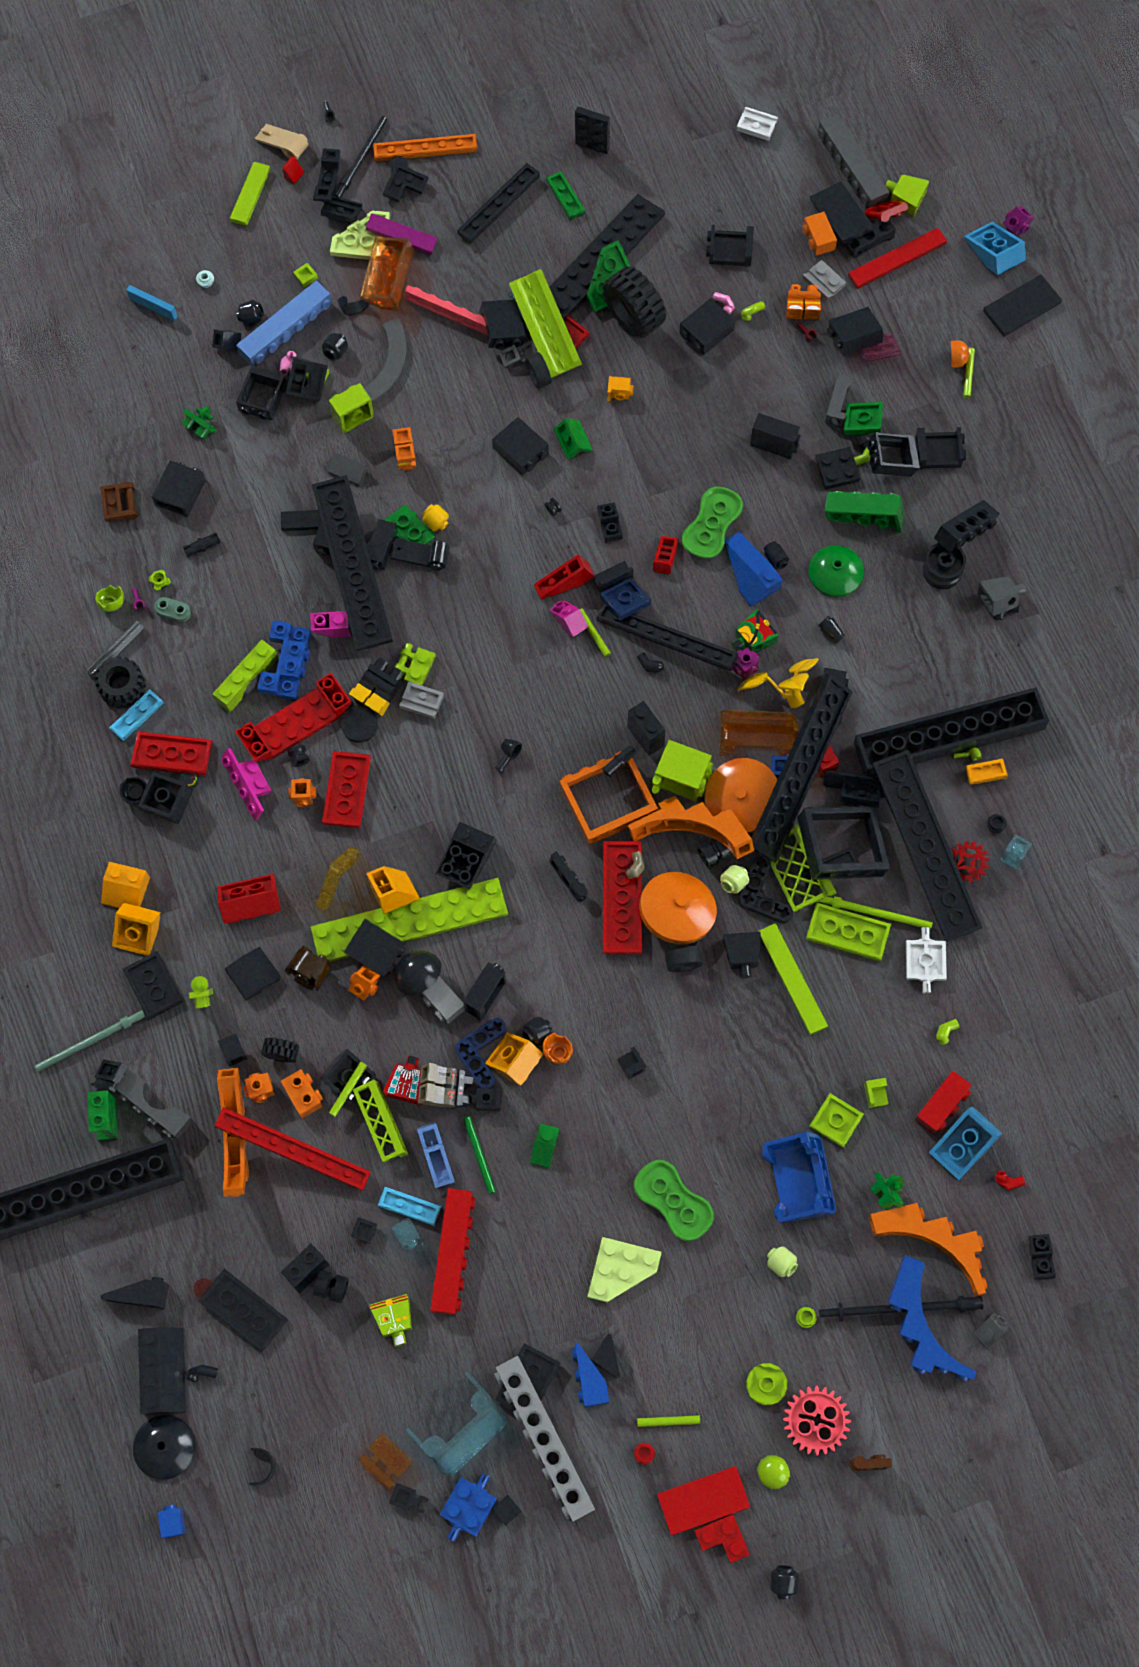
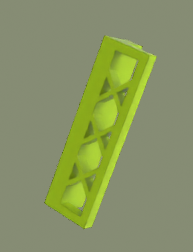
[353,1080,408,1162]

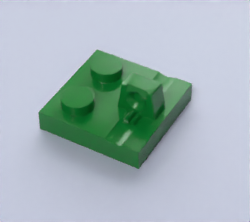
[844,402,883,435]

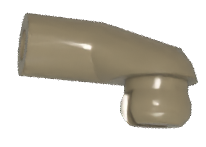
[626,851,644,879]

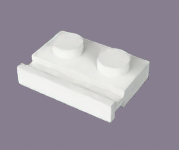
[736,107,778,141]

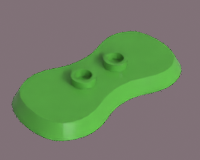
[682,487,743,558]
[634,1160,714,1241]

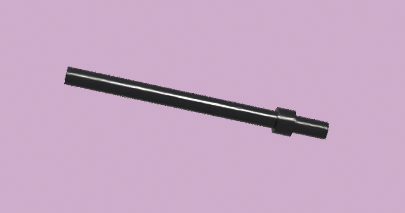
[334,116,387,197]

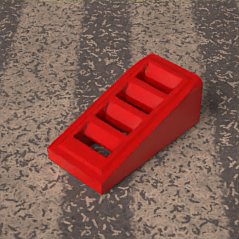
[653,535,679,575]

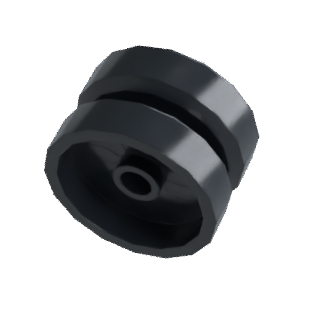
[922,543,966,589]

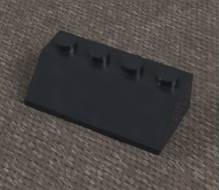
[138,1327,186,1416]

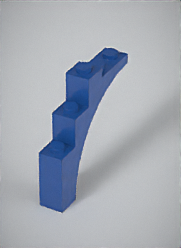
[887,1255,976,1381]

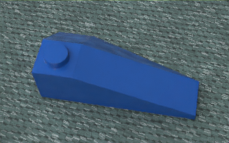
[724,532,783,607]

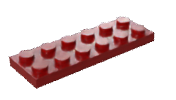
[603,841,642,955]

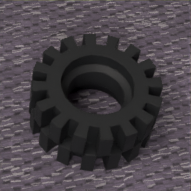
[261,1037,300,1063]

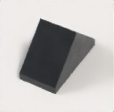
[591,1334,620,1378]

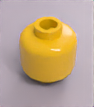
[422,504,449,532]

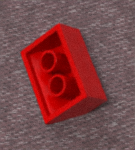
[217,874,281,924]

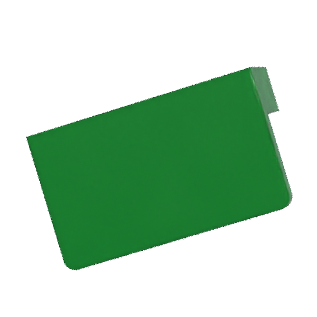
[554,418,592,459]

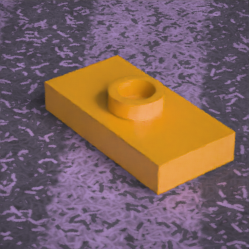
[965,759,1008,785]

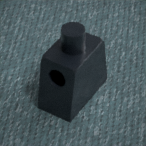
[722,931,761,978]

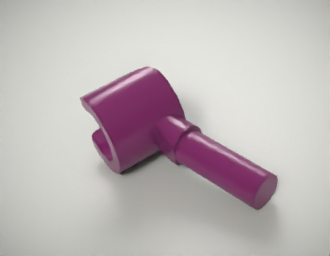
[132,588,146,612]

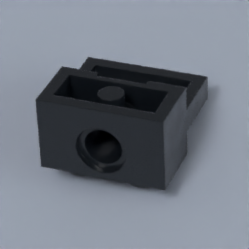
[284,356,328,401]

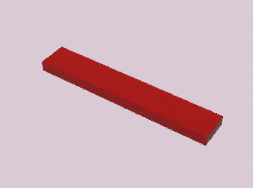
[848,228,947,289]

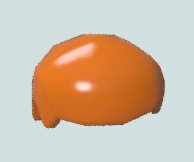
[951,340,969,368]
[543,1033,573,1064]

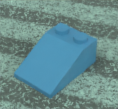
[964,221,1026,275]
[929,1106,1003,1180]

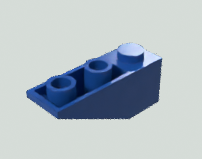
[572,1343,609,1408]

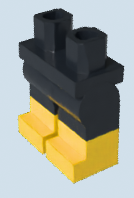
[349,658,404,716]

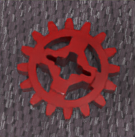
[951,841,991,883]

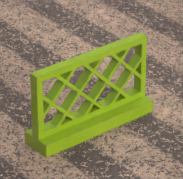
[770,824,837,913]

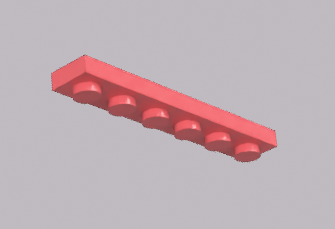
[405,285,488,336]

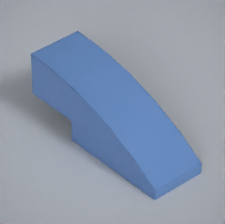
[417,1122,455,1188]

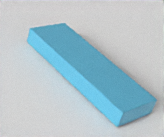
[109,689,164,742]
[378,1187,442,1227]

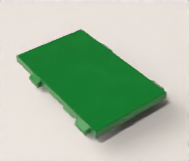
[385,504,435,544]

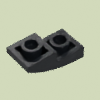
[597,502,623,543]
[1028,1234,1056,1280]

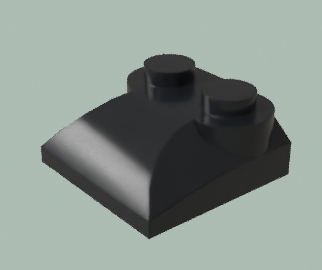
[320,1049,376,1105]

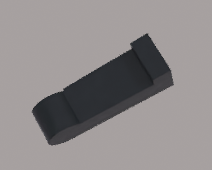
[846,220,896,258]

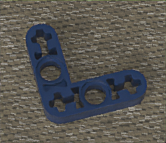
[455,1018,506,1088]

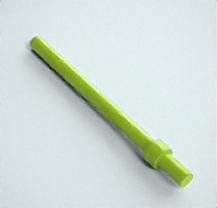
[817,896,933,930]

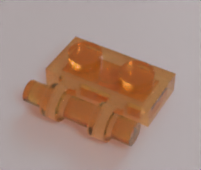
[359,1433,413,1489]

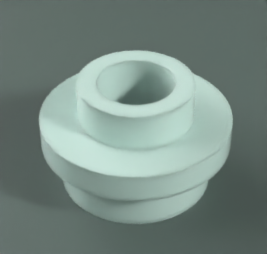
[196,270,214,288]

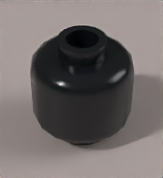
[236,300,264,326]
[322,333,348,360]
[522,1017,552,1046]
[770,1565,799,1599]

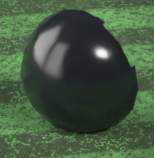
[395,950,442,996]

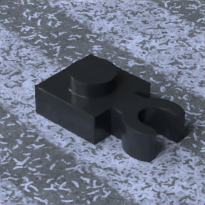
[389,1483,429,1513]

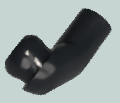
[187,1365,218,1382]

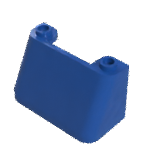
[762,1132,836,1223]

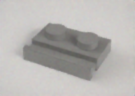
[803,260,846,301]
[399,682,444,719]

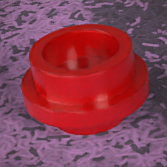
[634,1443,655,1465]

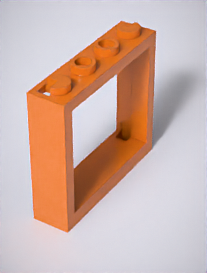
[559,751,658,845]

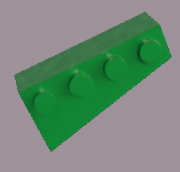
[825,491,905,532]

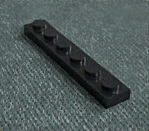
[457,163,540,244]

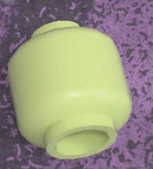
[720,865,749,894]
[767,1246,798,1277]

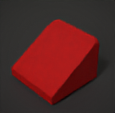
[282,156,304,184]

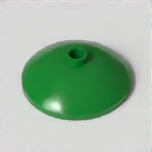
[808,545,864,597]

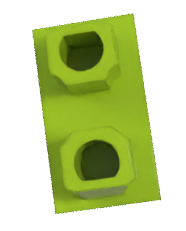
[189,976,213,1009]

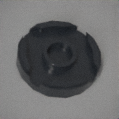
[341,705,378,743]

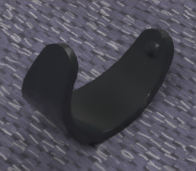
[337,296,370,316]
[249,1448,276,1485]

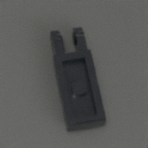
[549,851,587,902]

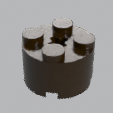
[285,946,331,991]

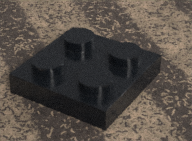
[815,447,861,490]

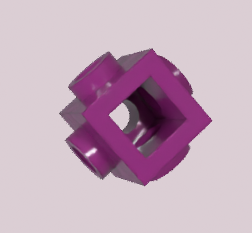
[1003,206,1034,235]
[732,647,759,680]

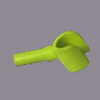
[954,747,981,761]

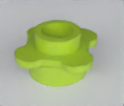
[149,570,171,591]

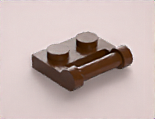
[100,482,138,522]
[849,1454,892,1471]

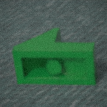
[530,1124,560,1168]

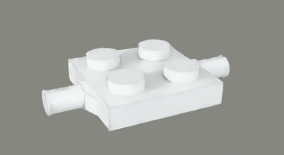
[905,927,947,993]

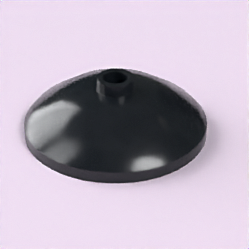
[133,1415,196,1480]

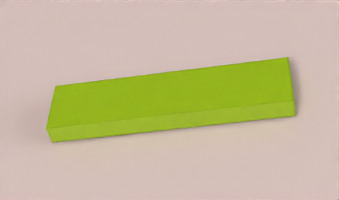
[230,162,271,226]

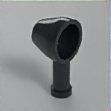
[495,739,522,773]

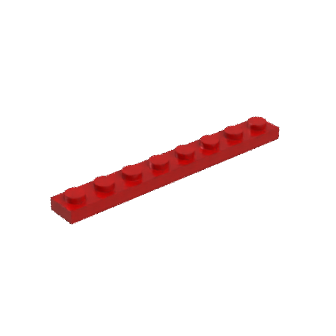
[214,1107,371,1191]

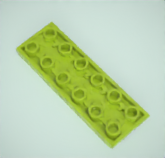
[509,269,582,378]

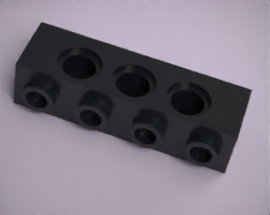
[934,500,1000,552]

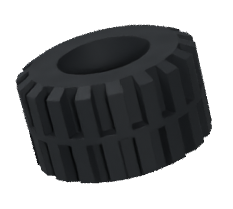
[95,656,146,708]

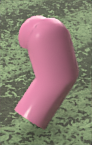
[713,292,735,315]
[280,351,296,376]

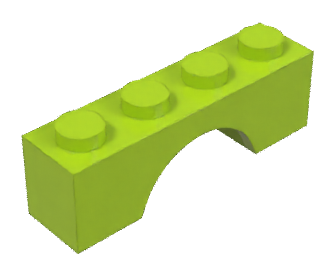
[213,639,279,713]

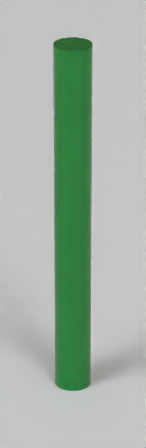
[463,1116,496,1194]

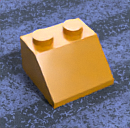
[101,862,150,908]
[112,903,161,956]
[485,1032,543,1086]

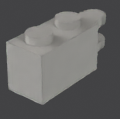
[422,976,465,1024]

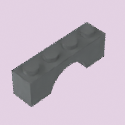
[115,1070,193,1140]

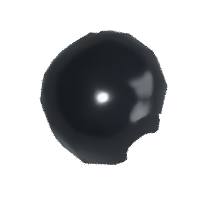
[119,777,147,805]

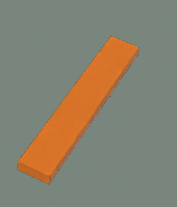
[373,134,478,162]

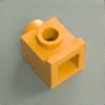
[607,376,634,401]

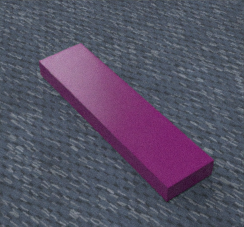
[365,213,437,255]

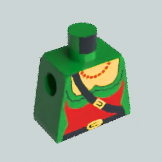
[731,609,779,653]

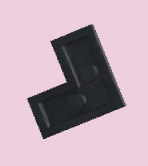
[383,163,429,203]

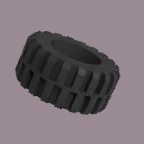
[602,267,667,338]

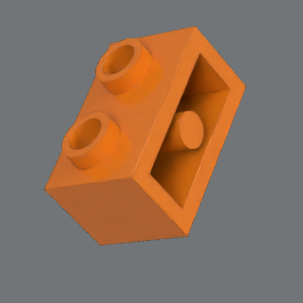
[802,212,837,256]
[281,1069,323,1119]

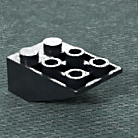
[435,822,497,889]

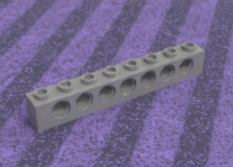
[494,1356,595,1522]

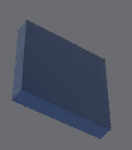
[600,578,651,620]

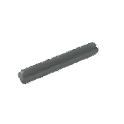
[86,620,144,678]

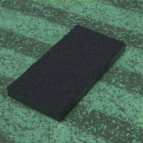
[810,181,874,245]
[983,274,1062,337]
[198,1268,288,1352]

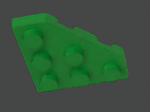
[586,241,631,313]

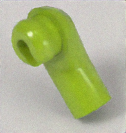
[854,447,870,466]
[936,1019,960,1045]

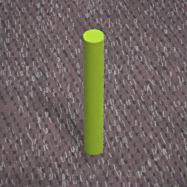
[963,348,975,398]
[580,609,611,657]
[329,1062,367,1117]
[637,1415,700,1427]

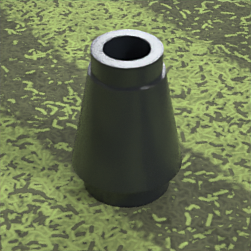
[818,616,846,643]

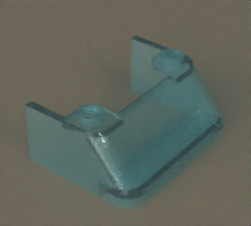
[406,1371,507,1475]

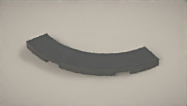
[363,318,407,404]

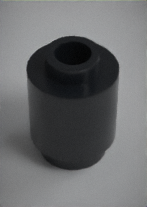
[764,541,789,569]

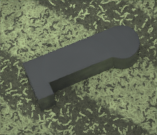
[825,374,852,427]

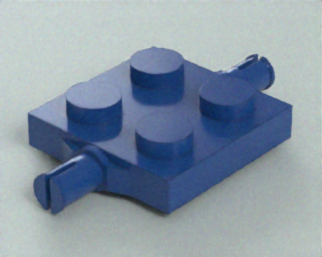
[440,1473,497,1542]

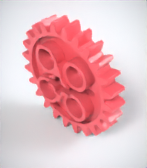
[783,1386,851,1456]

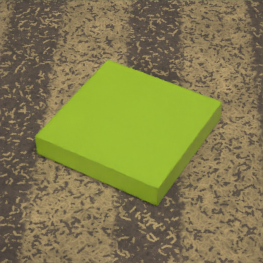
[809,1093,864,1148]

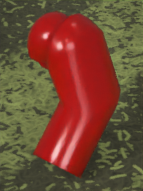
[995,1171,1025,1190]

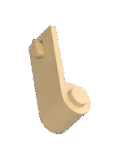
[255,124,308,160]

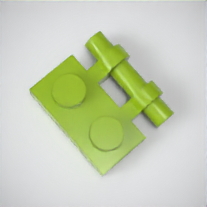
[394,643,436,686]

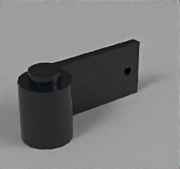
[391,538,450,571]

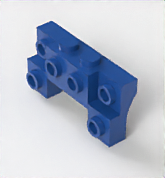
[257,620,312,701]

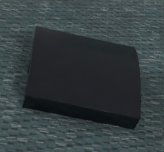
[225,947,281,1001]

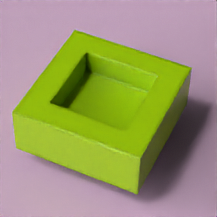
[293,263,318,288]

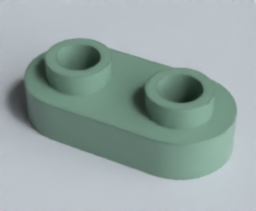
[154,597,191,622]

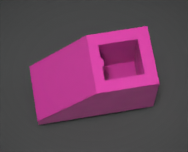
[549,600,588,637]
[310,611,351,638]

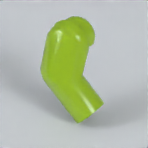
[741,301,765,321]

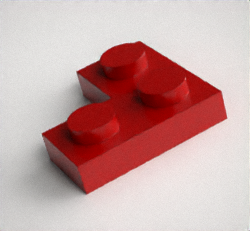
[694,1514,750,1563]

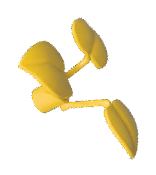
[737,658,819,708]

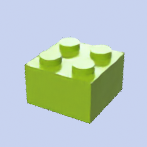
[329,383,374,434]

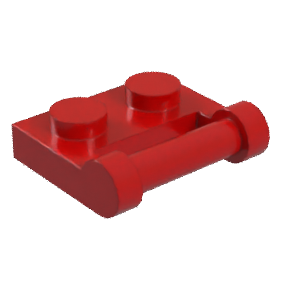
[864,200,908,222]

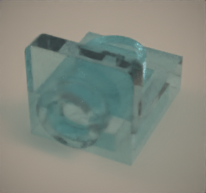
[1001,834,1032,869]
[392,1217,421,1250]

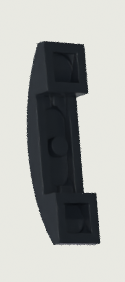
[313,148,341,202]

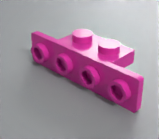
[221,748,272,820]

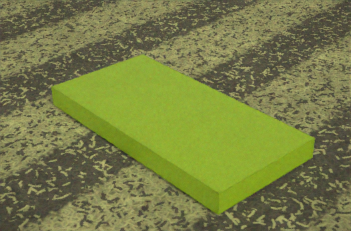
[805,902,891,962]

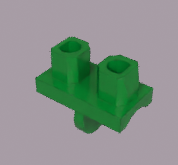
[182,407,217,439]
[870,1172,904,1210]

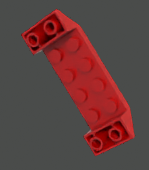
[235,673,352,762]

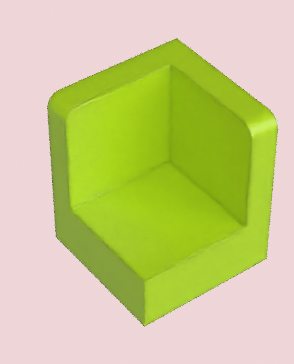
[864,1078,888,1108]

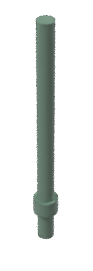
[35,1010,146,1072]

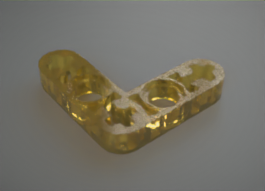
[316,846,361,911]

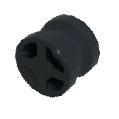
[287,745,310,767]

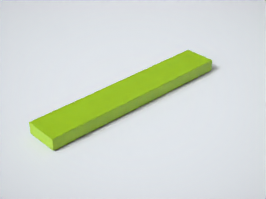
[758,923,828,1036]

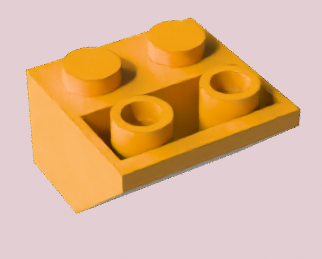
[366,866,420,914]

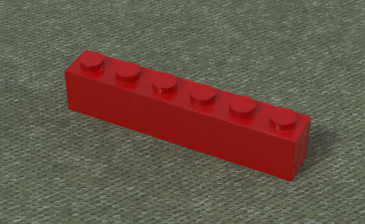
[430,1188,476,1316]

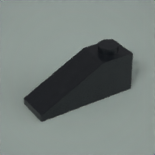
[100,1277,169,1309]

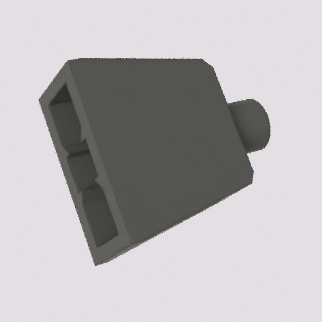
[978,577,1026,616]

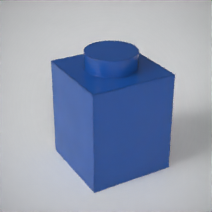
[158,1505,186,1539]

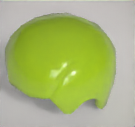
[95,585,124,612]
[757,1455,790,1489]

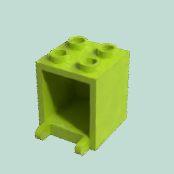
[652,740,714,802]

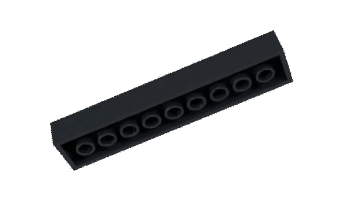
[853,687,1049,776]
[0,1138,184,1241]

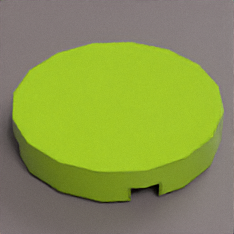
[746,1363,787,1406]

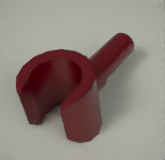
[796,322,817,342]

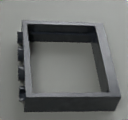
[797,805,890,880]

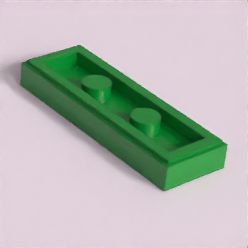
[546,171,585,220]

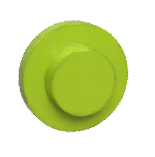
[796,1307,817,1328]

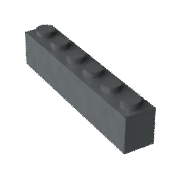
[817,113,889,208]

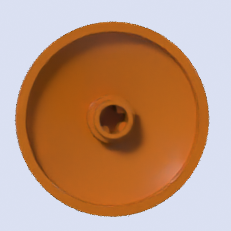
[705,758,778,834]
[639,872,717,944]

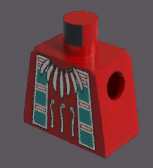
[383,1056,423,1106]

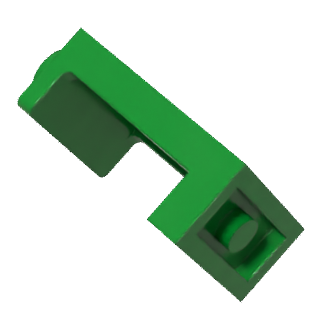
[88,1090,119,1142]

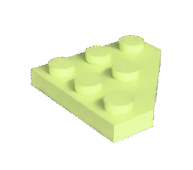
[330,211,390,261]
[588,1237,662,1303]

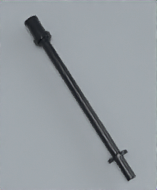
[819,1296,983,1322]

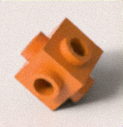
[288,778,316,807]
[348,965,380,1001]
[243,1072,275,1103]

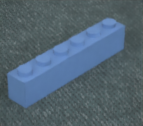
[236,281,332,366]

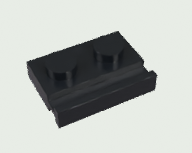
[321,196,363,224]
[91,1059,128,1092]

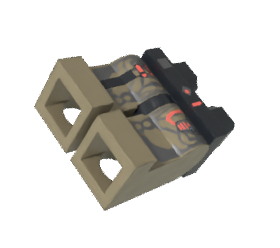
[418,1063,473,1109]

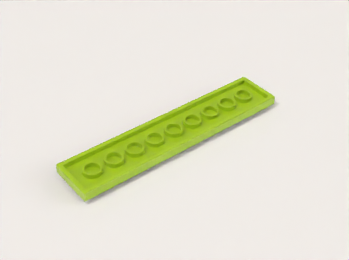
[311,878,508,962]

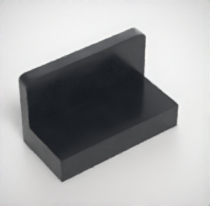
[592,561,634,593]

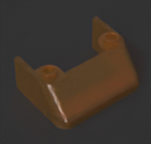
[719,710,798,756]

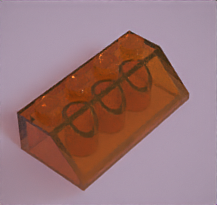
[360,237,414,311]

